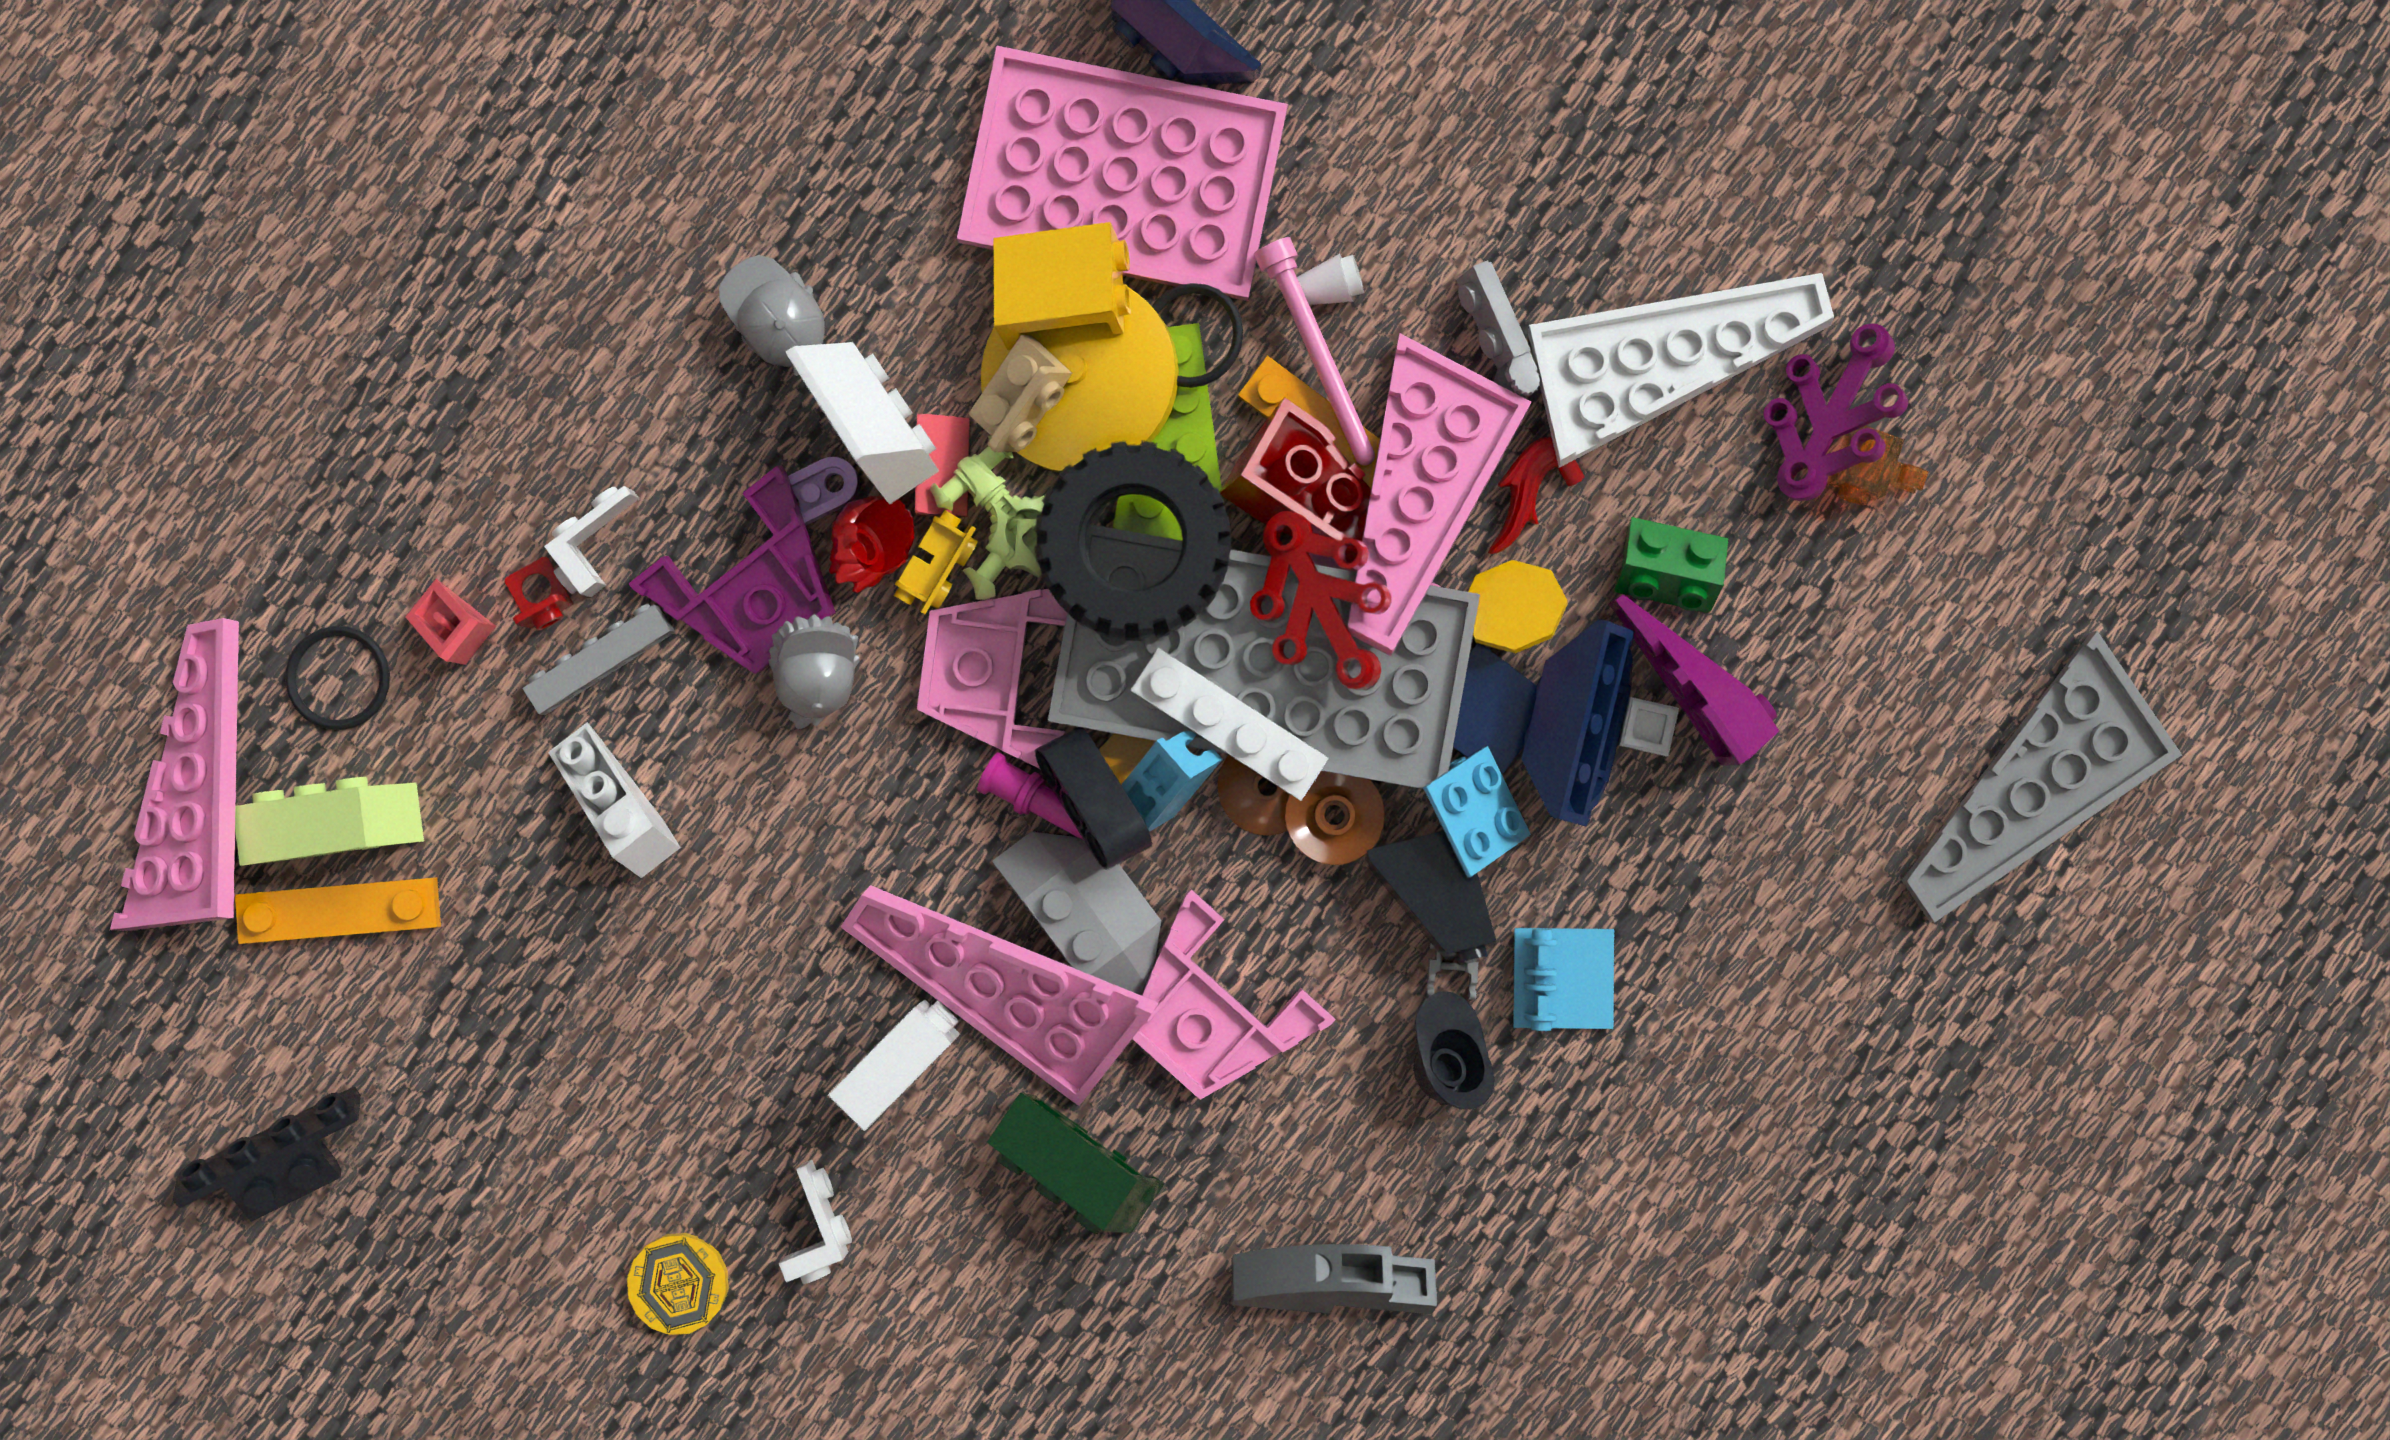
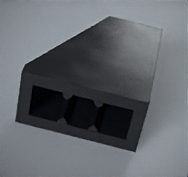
[1366,830,1497,965]

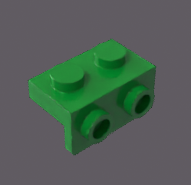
[1615,517,1728,613]

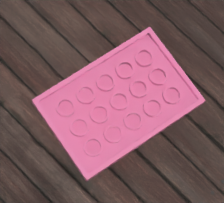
[957,46,1288,301]

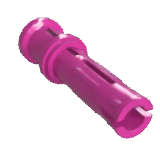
[977,752,1084,841]

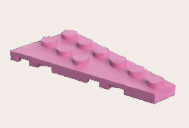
[110,618,239,931]

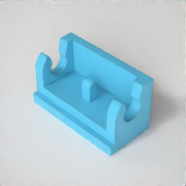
[1121,731,1223,832]

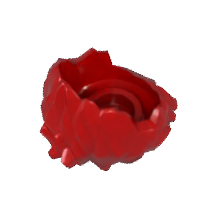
[829,495,914,594]

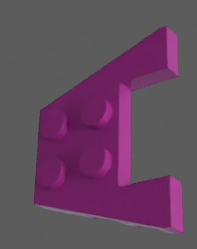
[629,465,836,674]

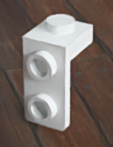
[544,486,639,597]
[779,1160,852,1284]

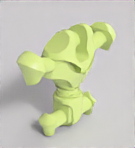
[930,435,1045,600]

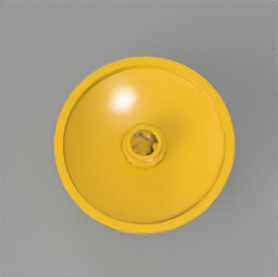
[981,287,1179,473]

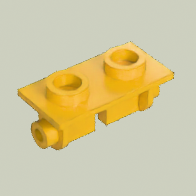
[894,510,978,614]

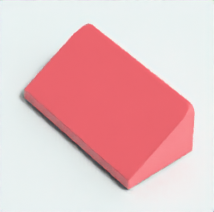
[915,414,970,517]

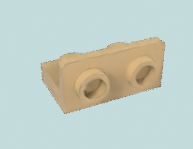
[968,335,1072,452]

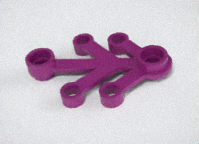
[1763,323,1908,501]

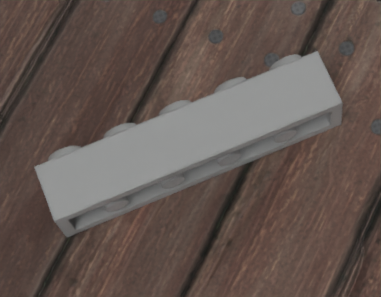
[522,604,675,715]

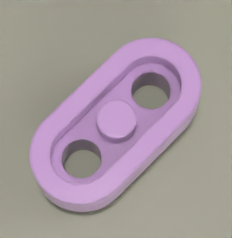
[788,457,860,526]

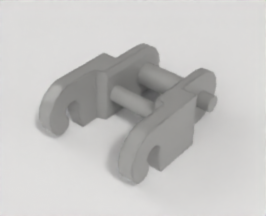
[1426,943,1479,1000]

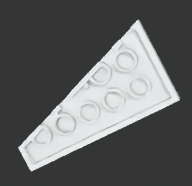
[1528,273,1834,468]

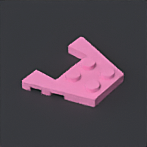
[917,589,1067,769]
[1133,888,1336,1100]

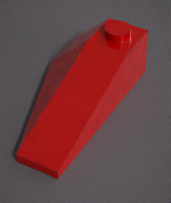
[1219,398,1371,563]

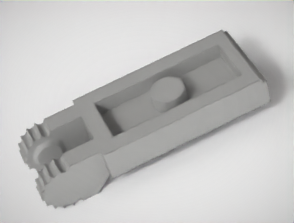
[1456,260,1541,398]

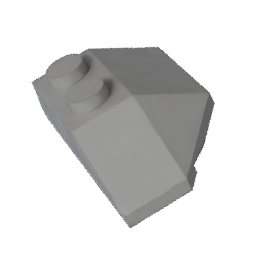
[992,831,1161,995]

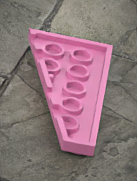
[1347,333,1531,656]
[841,885,1159,1106]

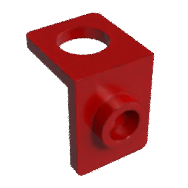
[505,557,574,631]

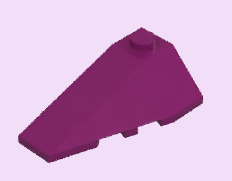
[1608,594,1779,766]

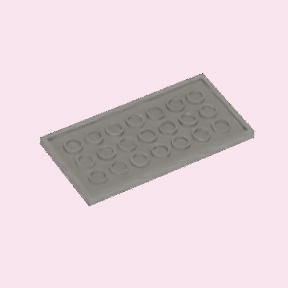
[1048,524,1480,789]

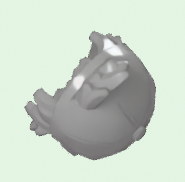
[719,255,825,376]
[769,614,860,729]

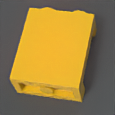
[993,222,1131,350]

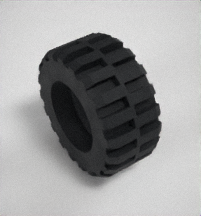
[1035,441,1231,641]

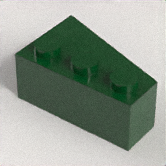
[987,1092,1165,1234]

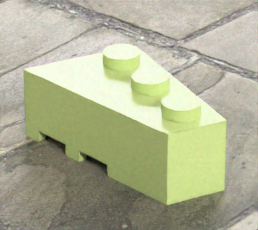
[235,777,424,866]

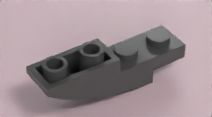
[1231,1244,1437,1314]

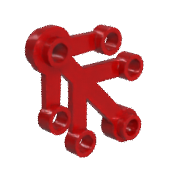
[1250,511,1392,690]

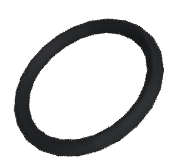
[1152,283,1243,388]
[285,626,390,730]

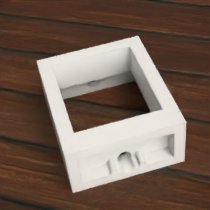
[828,1000,960,1131]

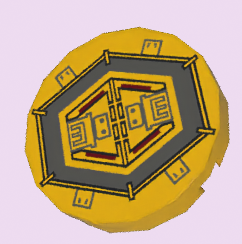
[627,1233,729,1335]

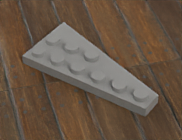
[1901,631,2182,923]

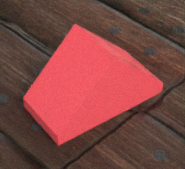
[405,579,496,665]

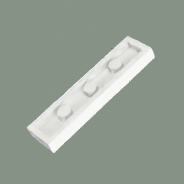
[1131,648,1329,801]

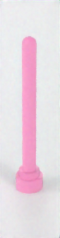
[1254,237,1375,465]

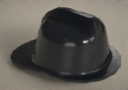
[1413,991,1495,1110]

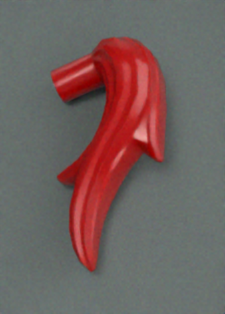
[1488,436,1585,554]

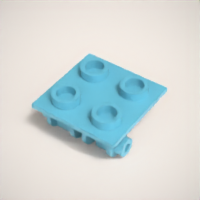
[1423,746,1531,878]
[1513,928,1614,1031]

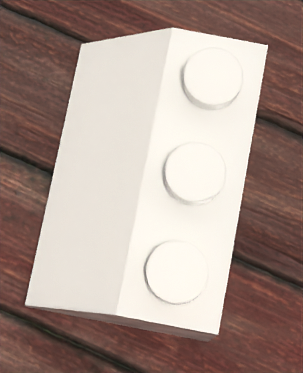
[785,342,939,505]

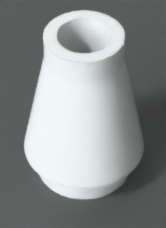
[1297,253,1364,305]

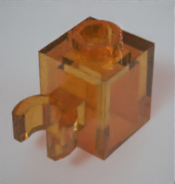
[1827,426,1929,505]

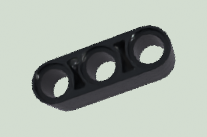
[1035,727,1152,870]

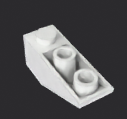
[548,722,681,878]

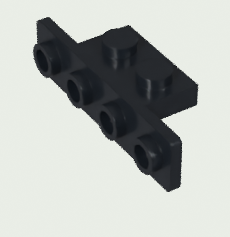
[172,1087,361,1222]

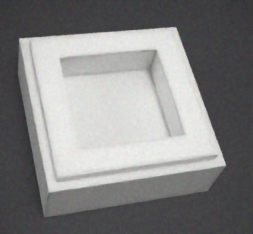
[1618,697,1679,757]

